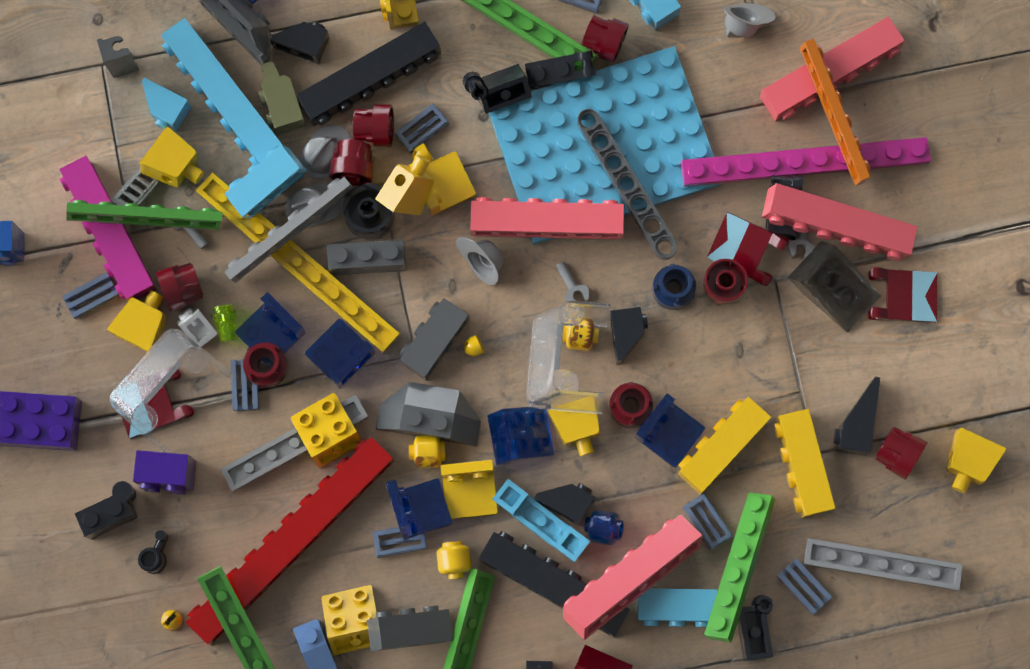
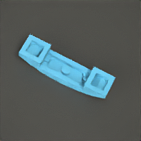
[492,479,590,562]

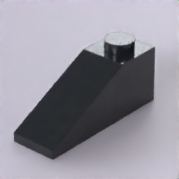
[833,376,881,456]

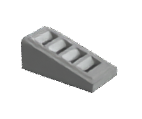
[111,167,161,207]

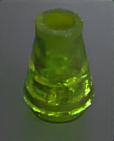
[211,304,236,342]

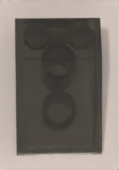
[788,241,881,333]

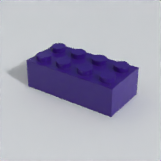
[0,391,82,451]

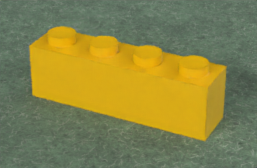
[678,396,771,495]
[773,409,835,518]

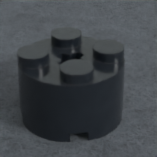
[342,183,395,240]

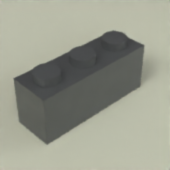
[327,240,406,276]
[399,298,469,381]
[367,605,453,652]

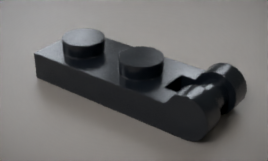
[525,50,597,88]

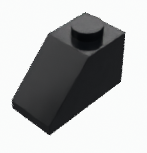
[270,22,329,64]
[609,307,648,365]
[534,483,595,526]

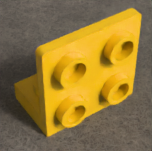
[380,0,419,29]
[409,151,476,216]
[290,393,361,469]
[440,460,498,519]
[321,585,377,656]

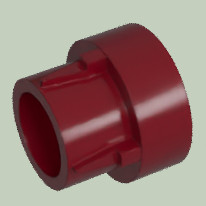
[582,15,629,63]
[353,104,394,147]
[329,139,374,186]
[703,259,748,305]
[156,263,204,312]
[243,342,288,388]
[609,382,654,428]
[875,427,928,480]

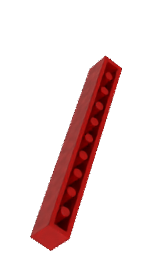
[185,437,395,645]

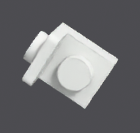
[176,307,218,349]

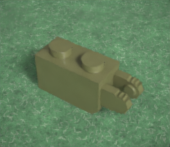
[258,62,306,135]

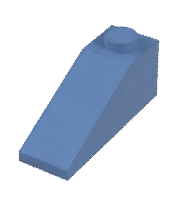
[293,619,338,669]

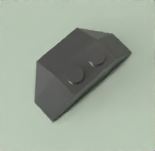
[198,0,271,67]
[376,382,481,447]

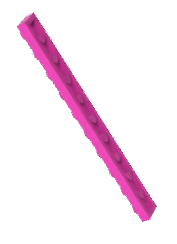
[680,137,931,187]

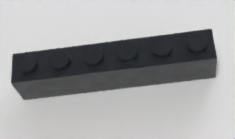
[296,22,441,127]
[478,531,630,638]

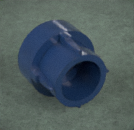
[652,263,696,310]

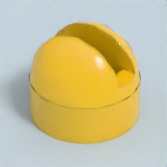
[413,143,434,162]
[464,334,485,357]
[161,610,183,631]

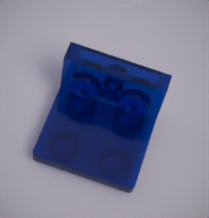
[235,292,306,367]
[305,319,375,389]
[634,393,705,468]
[487,406,554,465]
[386,478,452,540]

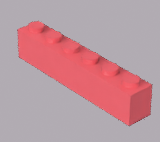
[760,16,905,121]
[762,183,917,261]
[470,197,624,239]
[563,515,702,640]

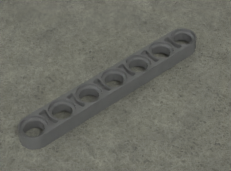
[577,109,677,260]

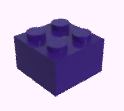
[133,450,196,495]

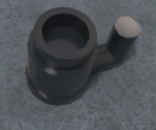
[138,530,168,574]

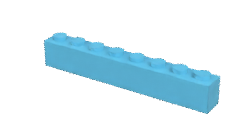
[161,18,305,193]

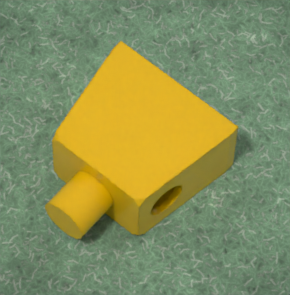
[140,127,204,187]
[376,155,434,215]
[107,290,167,355]
[546,392,600,457]
[946,427,1006,494]

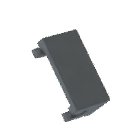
[97,36,139,78]

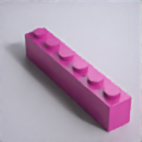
[59,156,157,301]

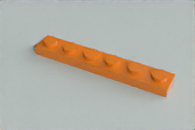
[800,38,871,186]

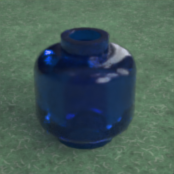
[584,510,624,545]

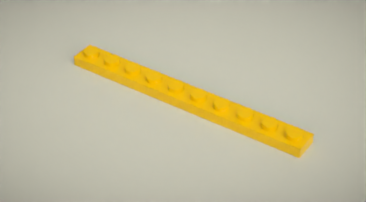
[196,172,400,354]

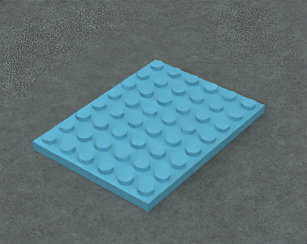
[489,46,723,245]

